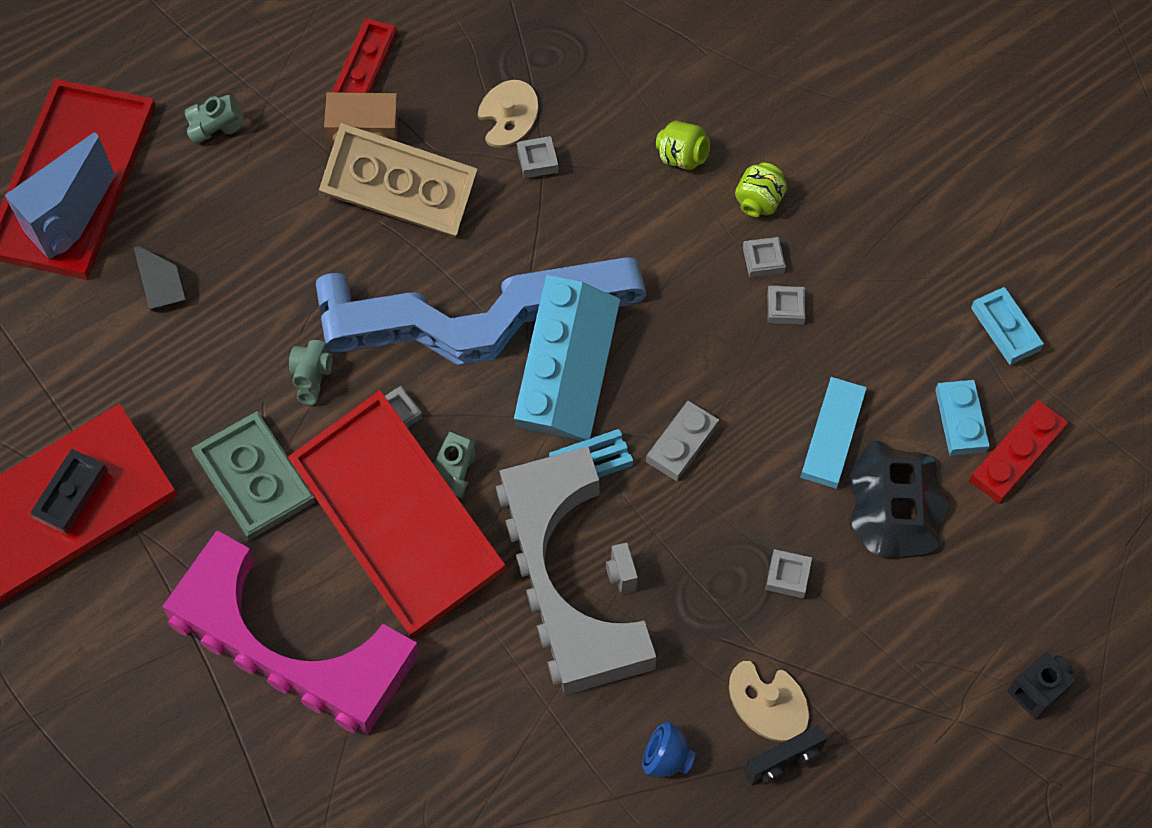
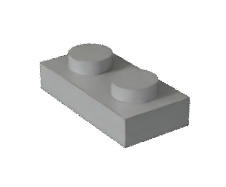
[646,401,719,481]

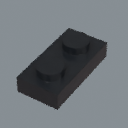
[30,448,108,535]
[744,724,827,785]

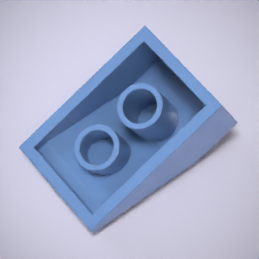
[5,132,115,259]

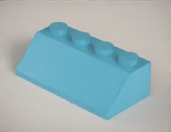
[514,275,620,441]

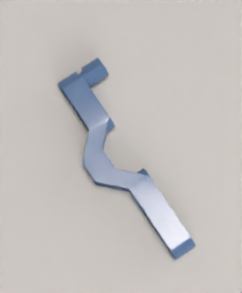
[316,257,647,366]

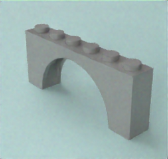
[495,447,656,696]

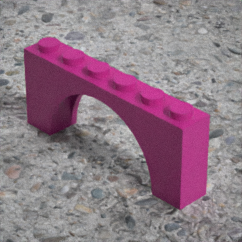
[162,530,419,735]

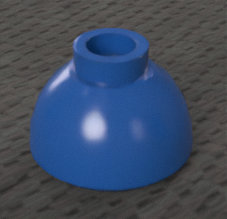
[642,721,695,778]

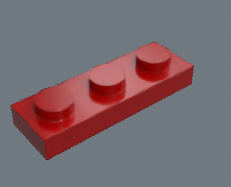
[969,400,1068,504]

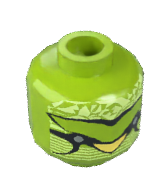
[656,120,710,170]
[735,163,787,217]

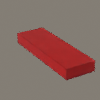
[332,18,398,93]

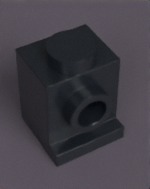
[1007,651,1076,720]

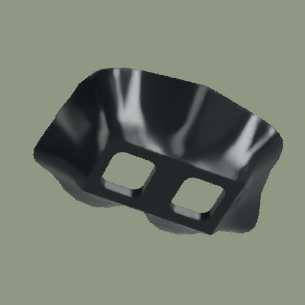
[850,441,950,557]

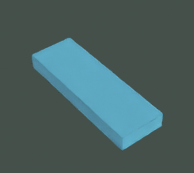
[800,377,867,489]

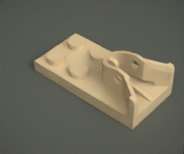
[318,123,477,238]

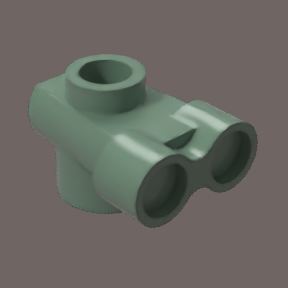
[185,94,244,145]
[289,340,333,405]
[433,431,476,498]

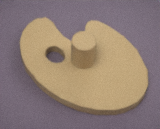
[478,80,538,148]
[729,661,809,742]

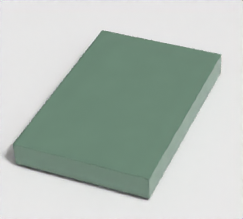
[191,411,315,541]

